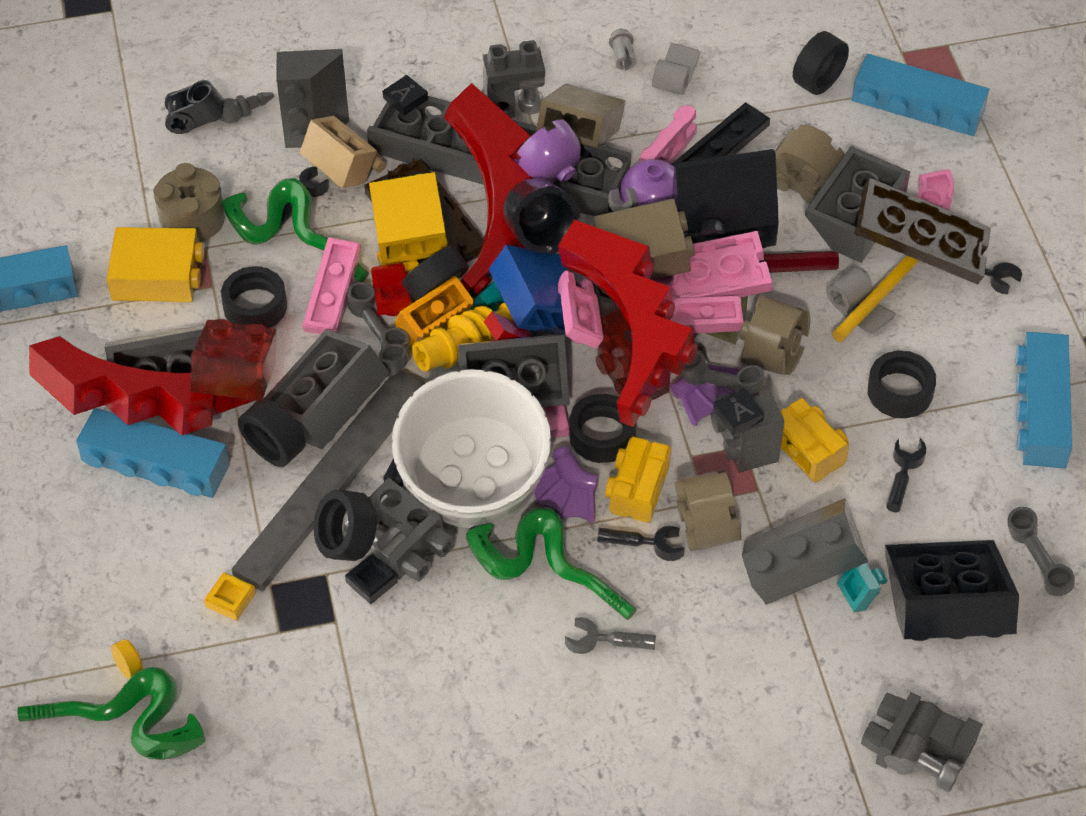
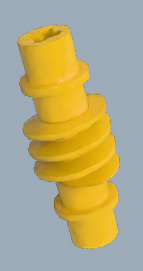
[412,302,514,372]

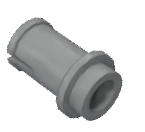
[609,28,636,70]

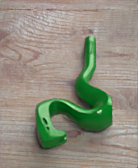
[222,178,369,282]
[466,507,637,620]
[17,667,205,760]

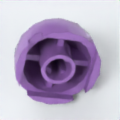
[514,119,581,183]
[620,159,674,207]

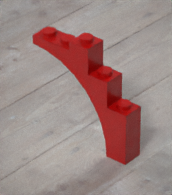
[444,83,533,295]
[558,219,697,427]
[29,336,264,436]

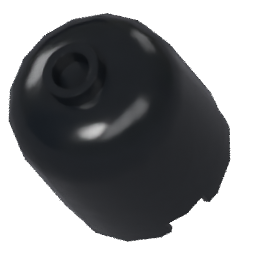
[503,179,580,254]

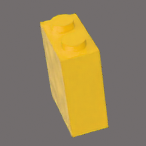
[369,172,448,265]
[107,227,204,302]

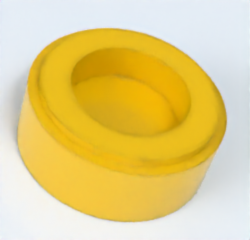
[111,639,143,679]

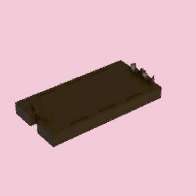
[364,158,484,264]
[854,178,991,285]

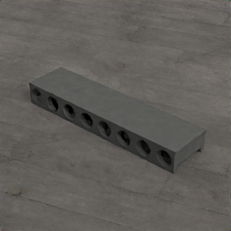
[367,96,631,217]

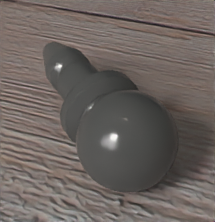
[220,92,274,124]

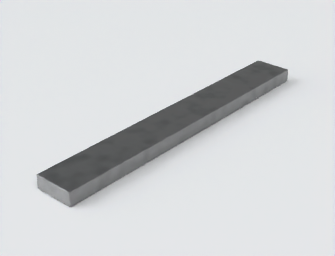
[232,371,425,592]

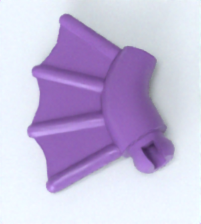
[670,350,740,426]
[534,447,599,523]

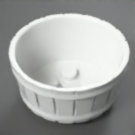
[392,369,551,528]

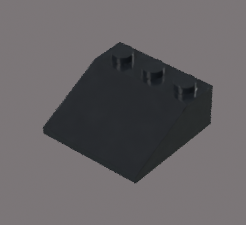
[672,149,779,248]
[885,540,1019,641]

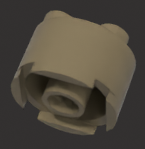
[775,125,845,203]
[153,163,225,241]
[740,296,811,375]
[674,470,741,551]

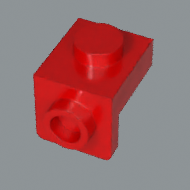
[371,263,411,316]

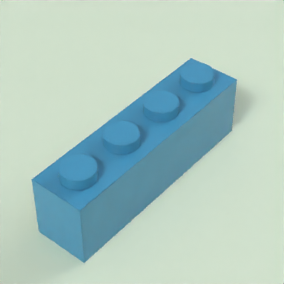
[852,53,990,136]
[0,245,78,312]
[1015,332,1072,469]
[76,408,230,498]

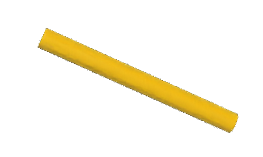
[832,255,919,342]

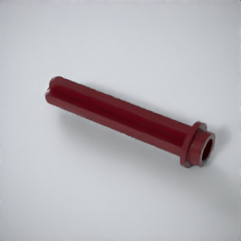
[759,251,839,273]

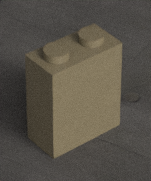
[536,84,626,148]
[594,199,695,280]

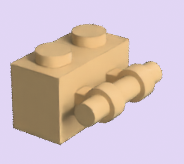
[300,116,386,188]

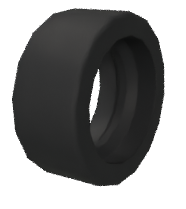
[792,31,849,95]
[402,245,469,301]
[220,266,287,332]
[867,350,936,419]
[569,394,636,463]
[238,398,306,467]
[313,490,377,561]

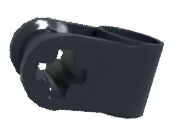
[164,80,225,134]

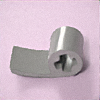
[652,43,700,95]
[827,268,896,334]

